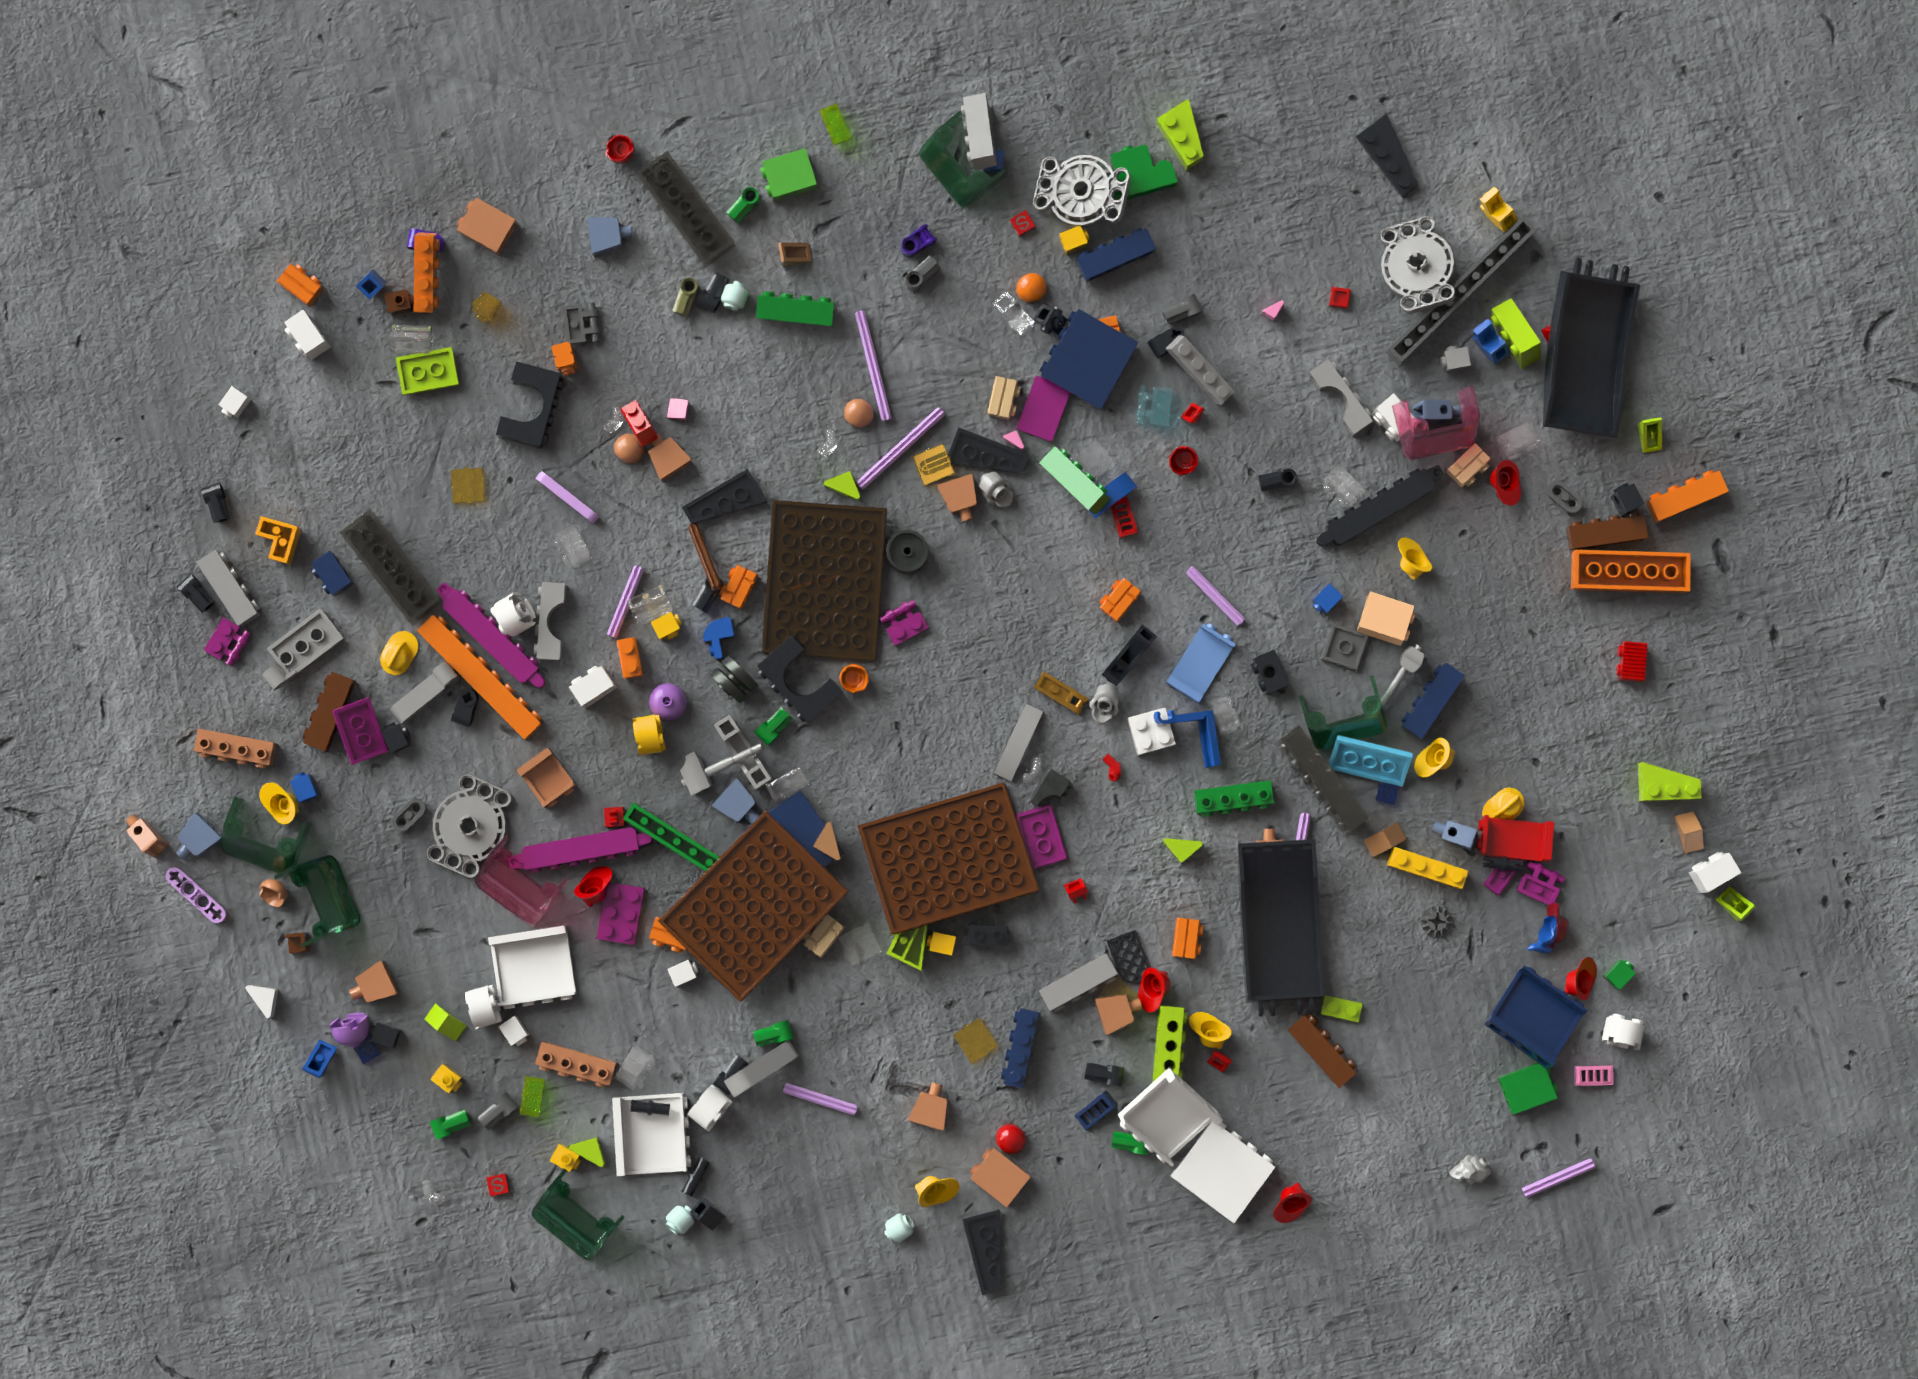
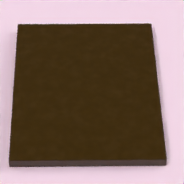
[761,500,887,661]

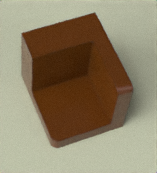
[285,932,310,954]

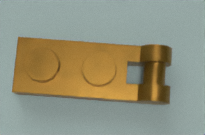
[1034,671,1089,716]

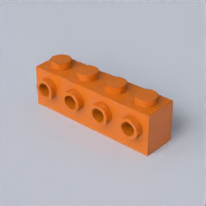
[414,232,440,313]
[1646,469,1729,523]

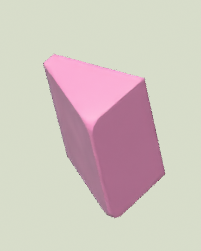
[1261,300,1284,321]
[667,399,689,421]
[1003,430,1024,451]

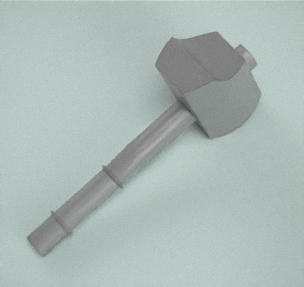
[1368,644,1424,723]
[680,743,764,796]

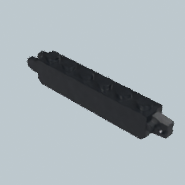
[1316,465,1444,547]

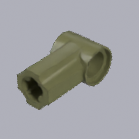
[672,277,699,317]

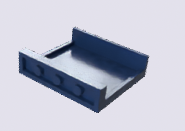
[1039,309,1138,410]
[744,790,845,867]
[1484,965,1588,1070]

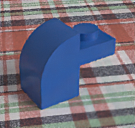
[1473,319,1510,365]
[703,617,735,660]

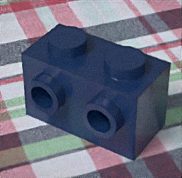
[311,550,354,596]

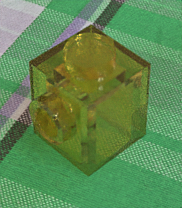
[471,291,502,323]

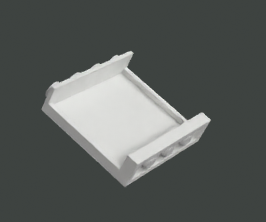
[488,926,577,1009]
[1118,1068,1223,1167]
[612,1093,691,1176]
[1170,1121,1275,1223]

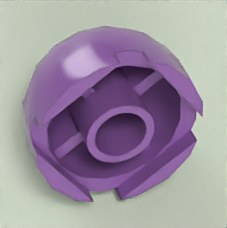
[649,683,688,722]
[330,1013,370,1048]

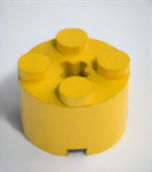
[633,714,666,756]

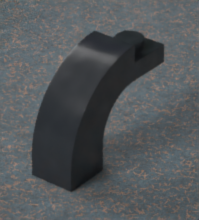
[1101,624,1157,687]

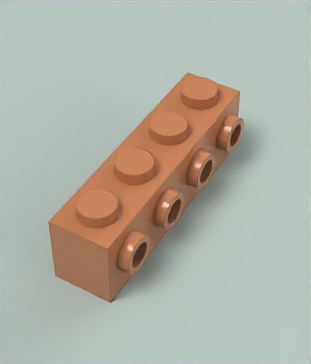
[194,729,277,769]
[535,1041,618,1088]

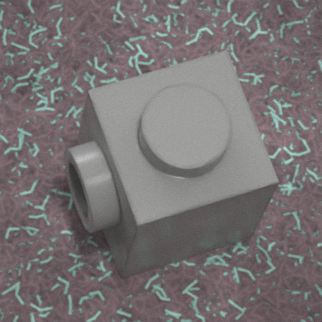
[1440,346,1471,373]

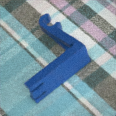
[1153,710,1221,768]

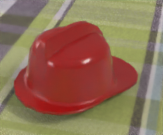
[1490,460,1521,506]
[574,866,612,907]
[1564,957,1597,1000]
[1137,967,1170,1013]
[1273,1183,1312,1223]

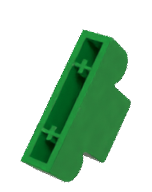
[1110,145,1178,200]

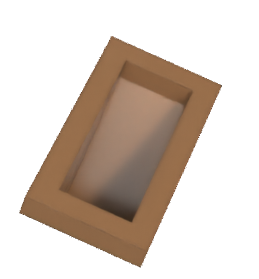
[778,243,812,267]
[1674,811,1704,853]
[813,822,841,861]
[1363,822,1406,857]

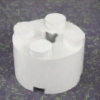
[491,592,536,636]
[465,985,502,1029]
[1602,1014,1645,1050]
[687,1085,733,1132]

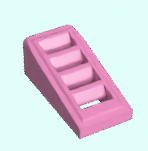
[1574,1065,1614,1086]

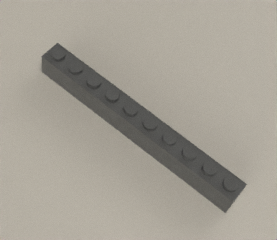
[1386,216,1537,365]

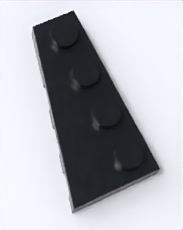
[1356,113,1418,197]
[945,427,1030,473]

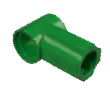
[726,187,760,224]
[754,707,793,746]
[753,1020,794,1047]
[430,1109,471,1140]
[1111,1131,1149,1155]

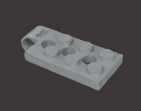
[262,608,345,690]

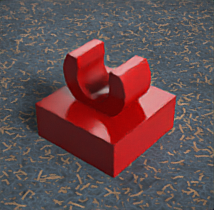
[604,807,625,827]
[1064,878,1088,904]

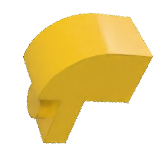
[1480,187,1518,232]

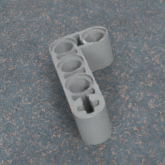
[390,661,460,724]
[724,1040,799,1097]

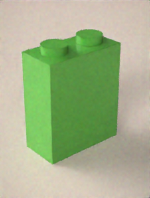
[760,148,817,201]

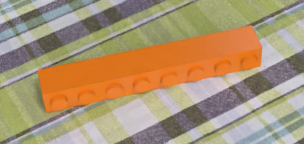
[417,615,543,740]

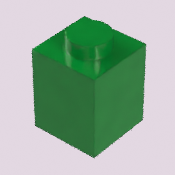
[1603,960,1636,990]

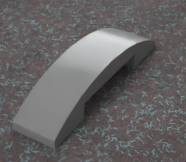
[994,704,1043,781]

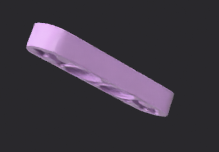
[536,471,599,524]
[166,867,227,923]

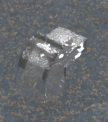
[992,291,1036,337]
[1210,696,1241,736]

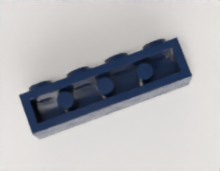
[1076,228,1156,283]
[1401,663,1465,740]
[1001,1008,1039,1088]

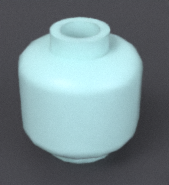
[721,281,749,311]
[666,1206,694,1235]
[885,1213,914,1242]

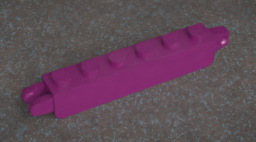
[436,582,546,689]
[509,827,653,873]

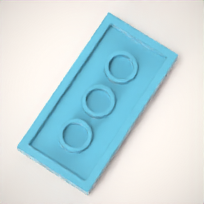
[1328,735,1413,787]

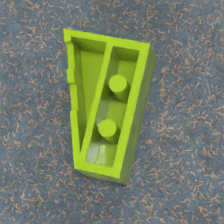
[1155,98,1203,171]
[1490,298,1541,369]
[1638,762,1702,801]
[886,925,928,971]

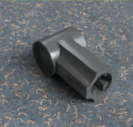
[905,256,940,291]
[1161,294,1202,325]
[478,1092,518,1130]

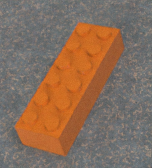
[1571,550,1691,593]

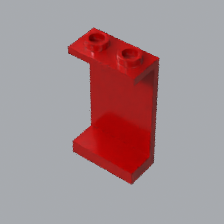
[1476,815,1554,862]

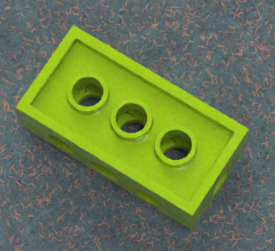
[1152,1005,1187,1083]

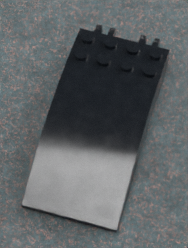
[1543,258,1640,438]
[1238,839,1325,1017]

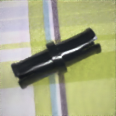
[1483,855,1524,873]
[630,1100,670,1116]
[681,1157,710,1197]

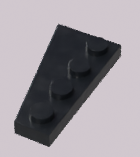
[682,468,767,524]
[962,1209,1001,1295]

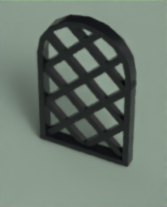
[1107,930,1148,983]

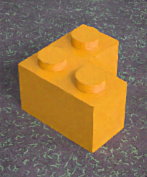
[255,516,301,566]

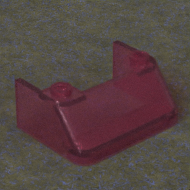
[1392,386,1480,460]
[475,835,568,926]

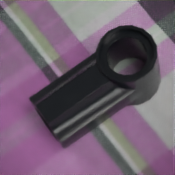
[697,272,730,313]
[1258,469,1297,492]
[201,482,230,523]
[176,574,215,613]
[692,578,723,613]
[713,1054,749,1095]
[1084,1063,1124,1087]

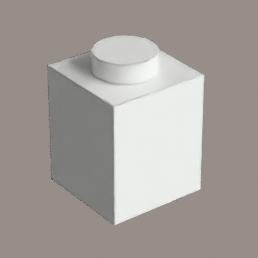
[219,386,251,418]
[667,960,699,987]
[498,1015,530,1047]

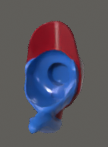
[1527,903,1569,953]

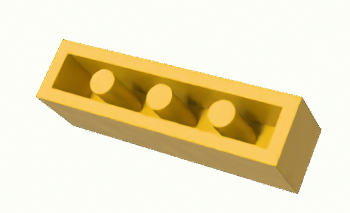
[1386,847,1468,889]

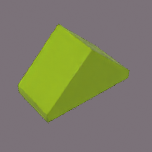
[1637,417,1662,453]
[823,471,860,502]
[1163,838,1203,863]
[1716,886,1756,921]
[425,1003,467,1041]
[568,1137,605,1167]

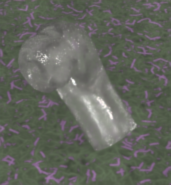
[604,406,623,433]
[818,430,837,457]
[1023,757,1042,785]
[422,1179,444,1205]

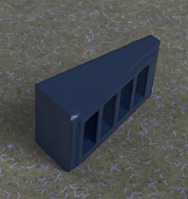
[1075,1090,1118,1131]

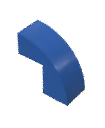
[1088,472,1137,519]

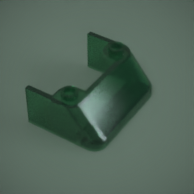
[919,111,1008,207]
[1299,675,1388,750]
[221,796,312,875]
[274,855,360,948]
[531,1168,625,1261]

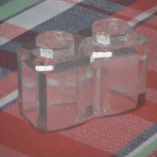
[614,1044,655,1090]

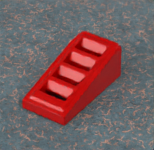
[1111,497,1138,539]

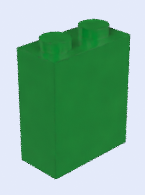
[1497,1063,1558,1114]

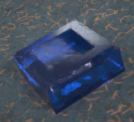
[1375,782,1399,805]
[354,1038,381,1064]

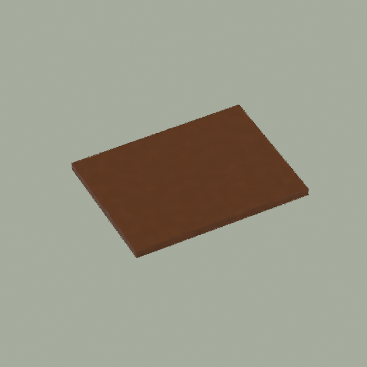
[857,782,1039,936]
[658,810,849,1002]

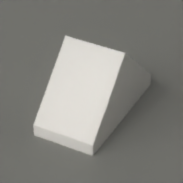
[245,985,278,1019]

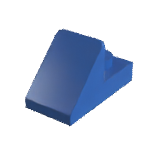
[302,1040,337,1078]

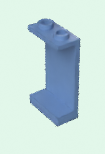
[1166,623,1235,703]

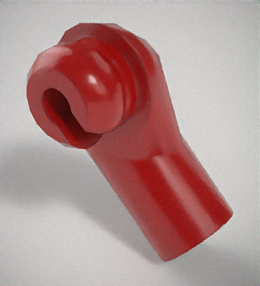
[1102,753,1121,782]

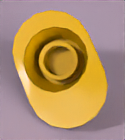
[1398,537,1432,580]
[380,631,418,675]
[1414,738,1456,778]
[259,782,299,824]
[1482,787,1525,820]
[1189,1012,1231,1049]
[915,1176,960,1207]

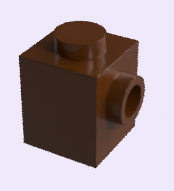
[384,289,414,316]

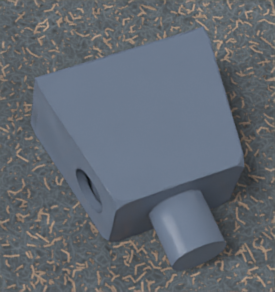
[587,217,633,256]
[1413,400,1461,424]
[712,778,759,824]
[176,812,224,860]
[1432,820,1478,851]

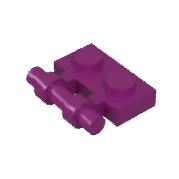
[880,600,929,646]
[204,617,251,666]
[1516,861,1565,905]

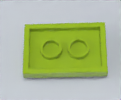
[395,347,459,396]

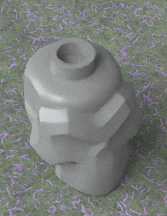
[979,472,1013,507]
[1089,684,1119,725]
[1449,1155,1491,1185]

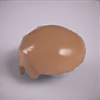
[844,399,874,428]
[614,434,644,464]
[259,878,288,908]

